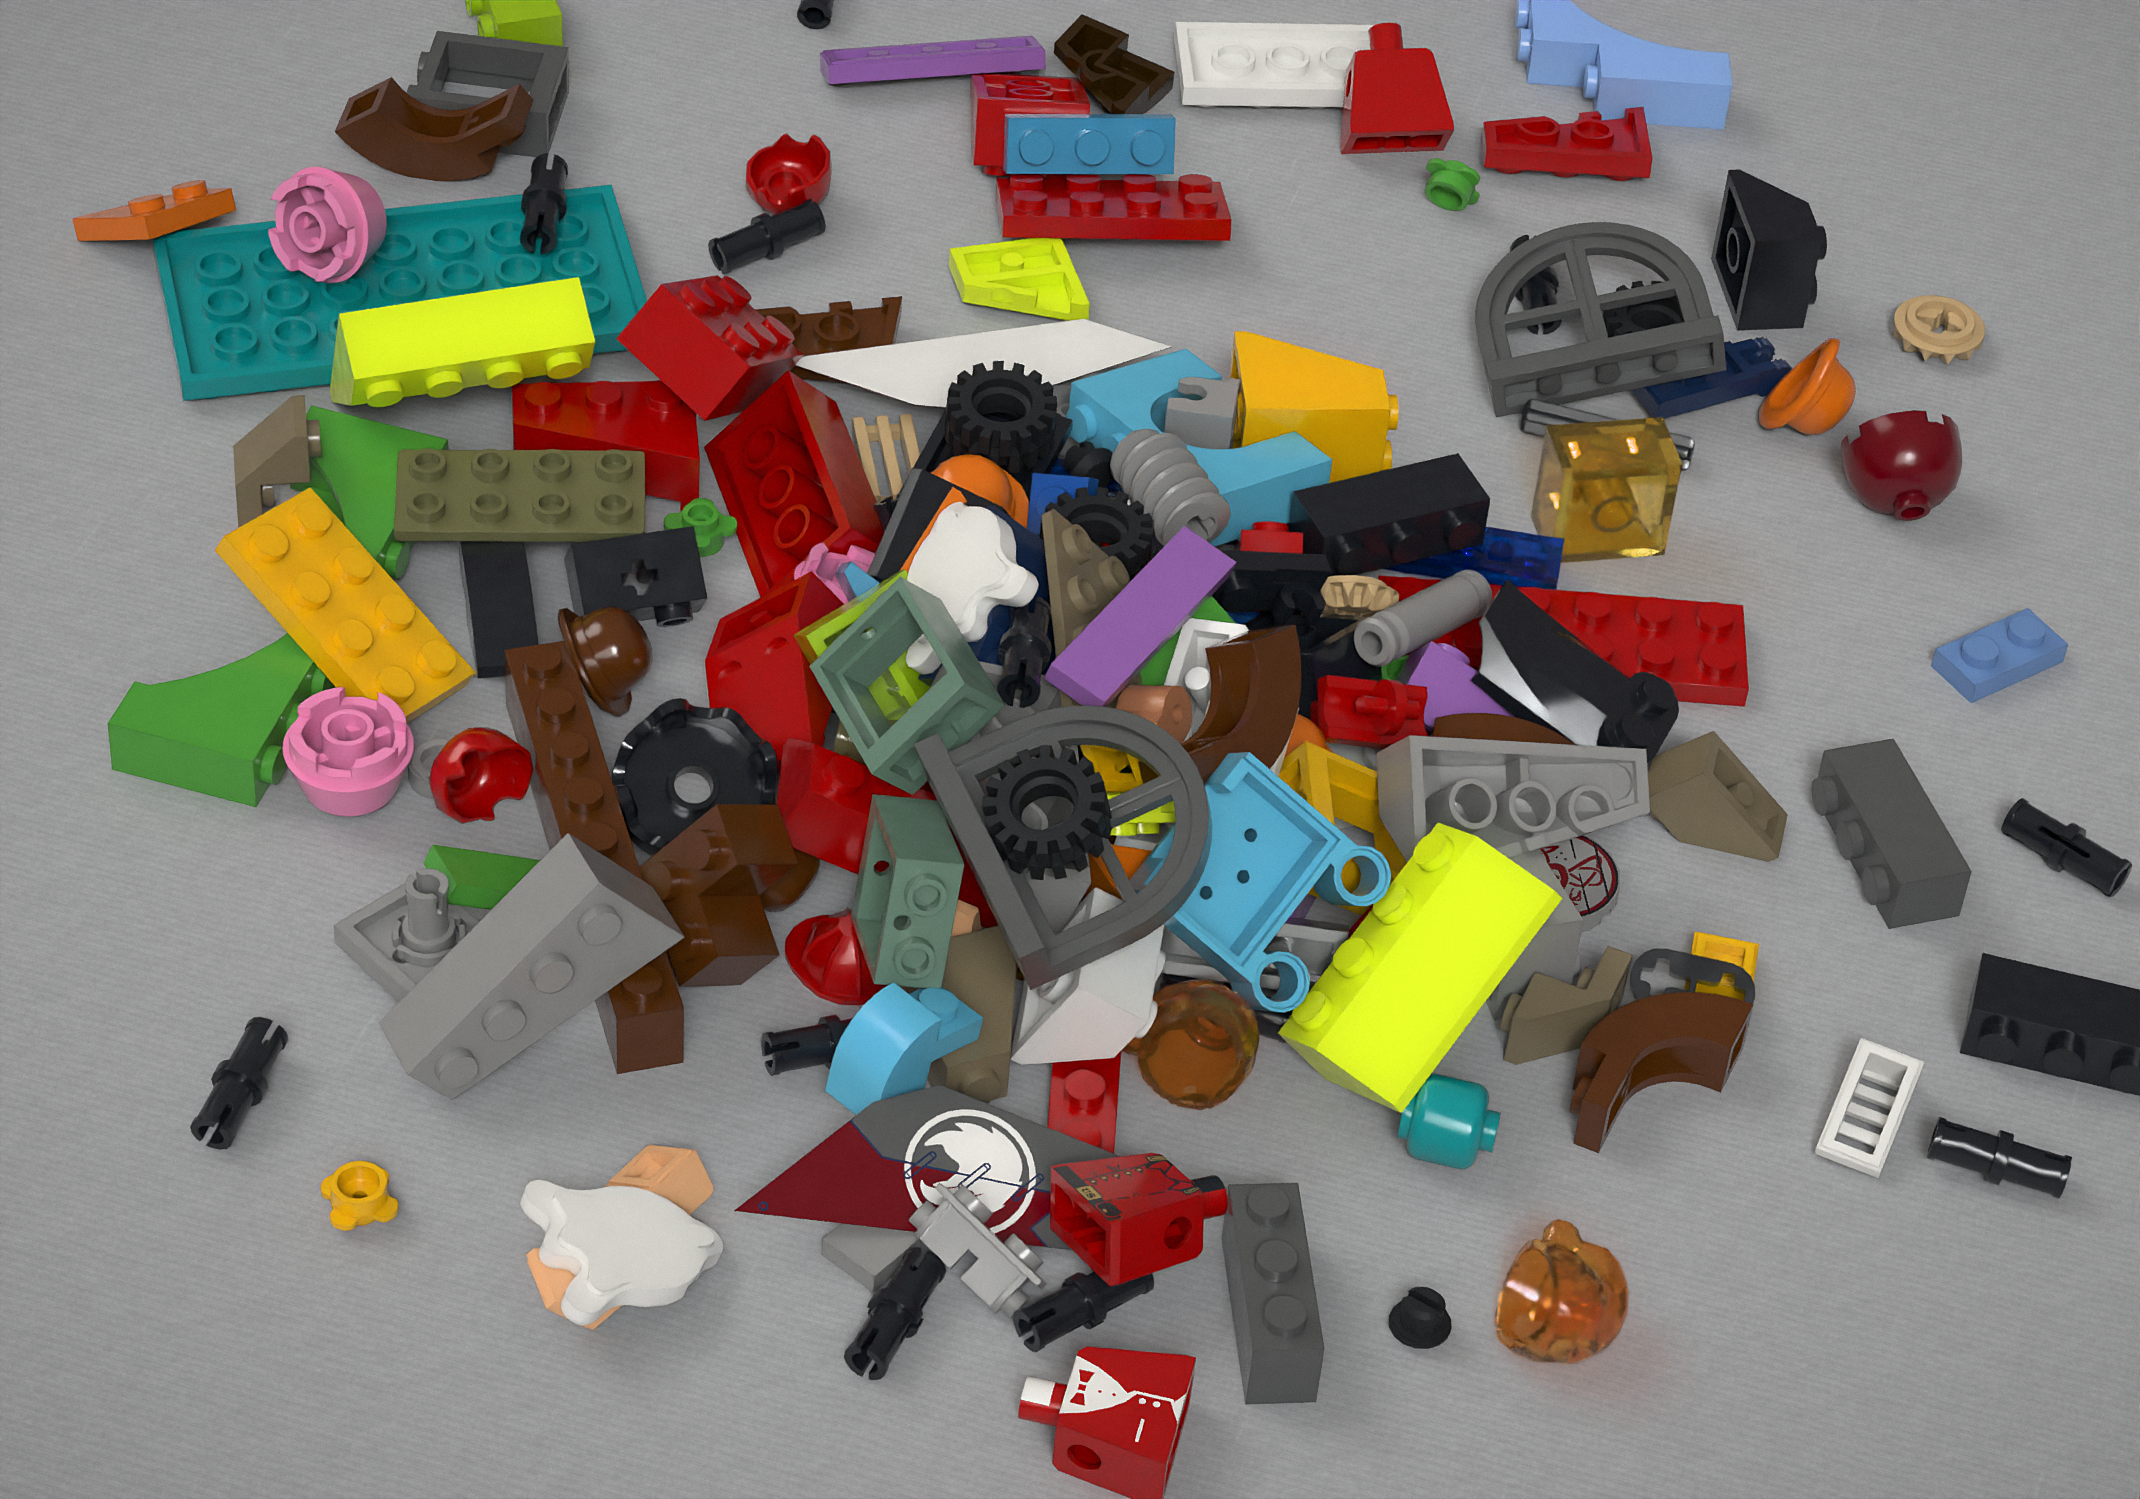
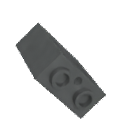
[407,31,569,157]

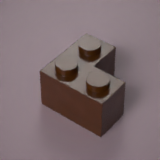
[639,804,798,987]

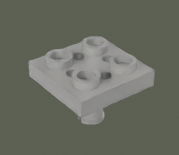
[334,868,491,1002]

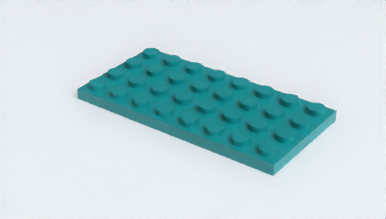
[152,184,647,401]

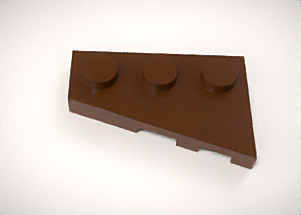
[755,296,902,386]

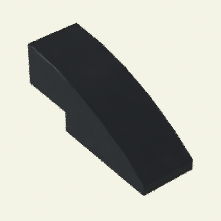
[459,541,539,678]

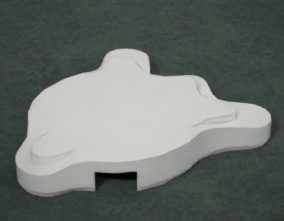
[906,502,1039,675]
[520,1180,723,1325]

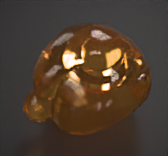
[1122,980,1260,1110]
[1495,1219,1629,1365]

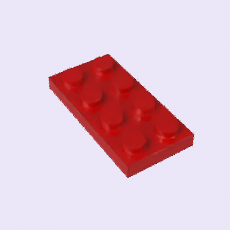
[996,174,1232,241]

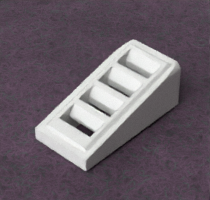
[1814,1038,1924,1179]

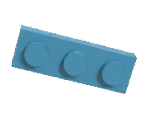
[1003,114,1176,174]

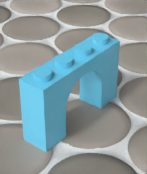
[1066,349,1332,547]

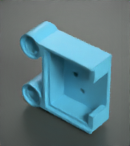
[1129,752,1391,1012]

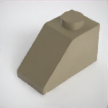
[1648,731,1788,862]

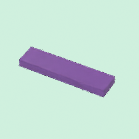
[820,35,1046,84]
[1044,525,1237,707]

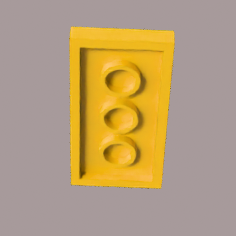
[214,487,476,724]

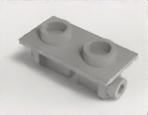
[909,1183,1047,1319]

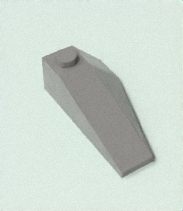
[1376,735,1650,862]

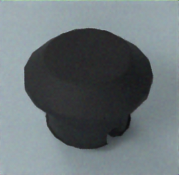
[1063,441,1113,488]
[1389,1287,1452,1349]

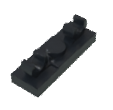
[1149,547,1331,626]

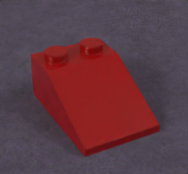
[971,73,1090,179]

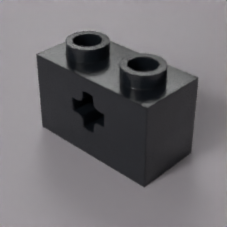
[564,526,708,627]

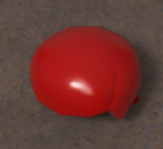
[745,134,832,214]
[429,727,534,824]

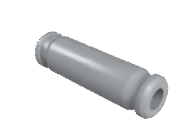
[1354,570,1492,667]

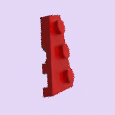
[1481,107,1653,181]

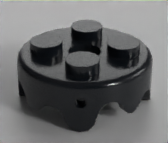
[612,698,777,856]

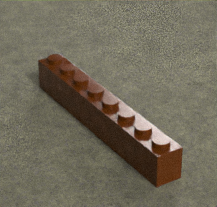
[504,641,684,1074]

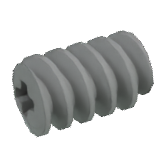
[1110,428,1231,547]

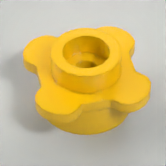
[320,1161,399,1231]

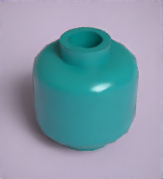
[1397,1073,1501,1169]

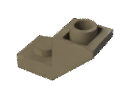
[233,395,321,528]
[1500,946,1633,1065]

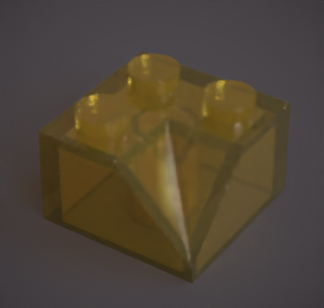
[1531,417,1682,564]

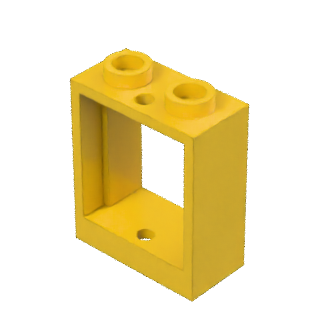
[1278,741,1407,916]

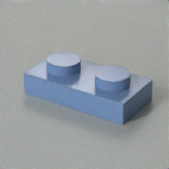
[1931,608,2068,703]

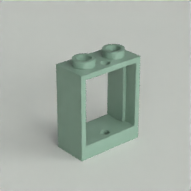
[809,577,1005,795]
[851,794,964,988]

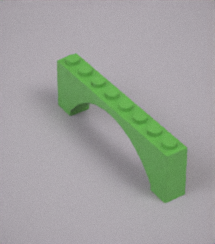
[107,405,448,807]

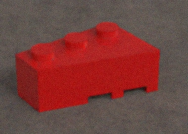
[512,380,700,511]

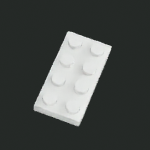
[1174,22,1374,109]

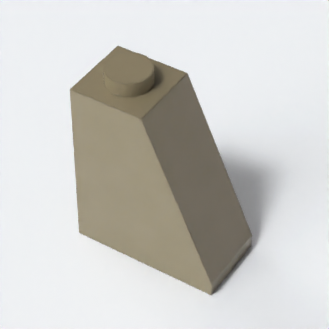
[887,925,1017,1103]

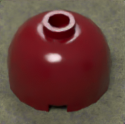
[1840,410,1962,521]

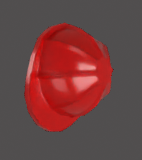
[785,907,887,1006]

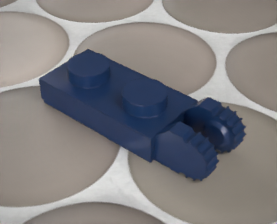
[1631,336,1792,421]

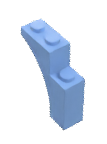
[1515,0,1732,130]

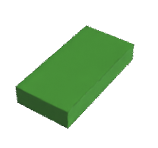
[423,844,540,910]

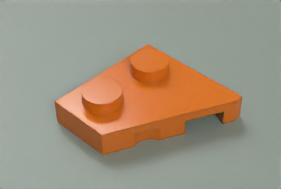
[73,180,236,241]

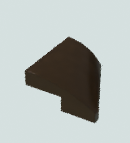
[1054,14,1175,114]

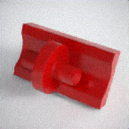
[1311,675,1428,749]

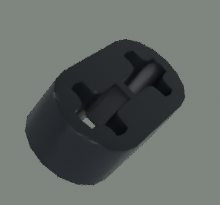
[1630,948,1755,1003]

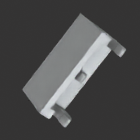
[1164,377,1240,449]

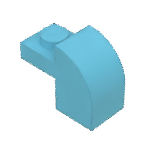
[825,982,983,1115]

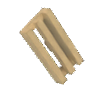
[852,414,920,501]

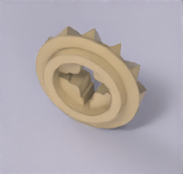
[1893,295,1985,365]
[1320,575,1399,617]

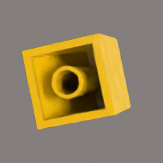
[1229,331,1399,483]

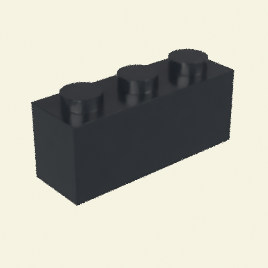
[1288,453,1490,577]
[1960,953,2140,1096]

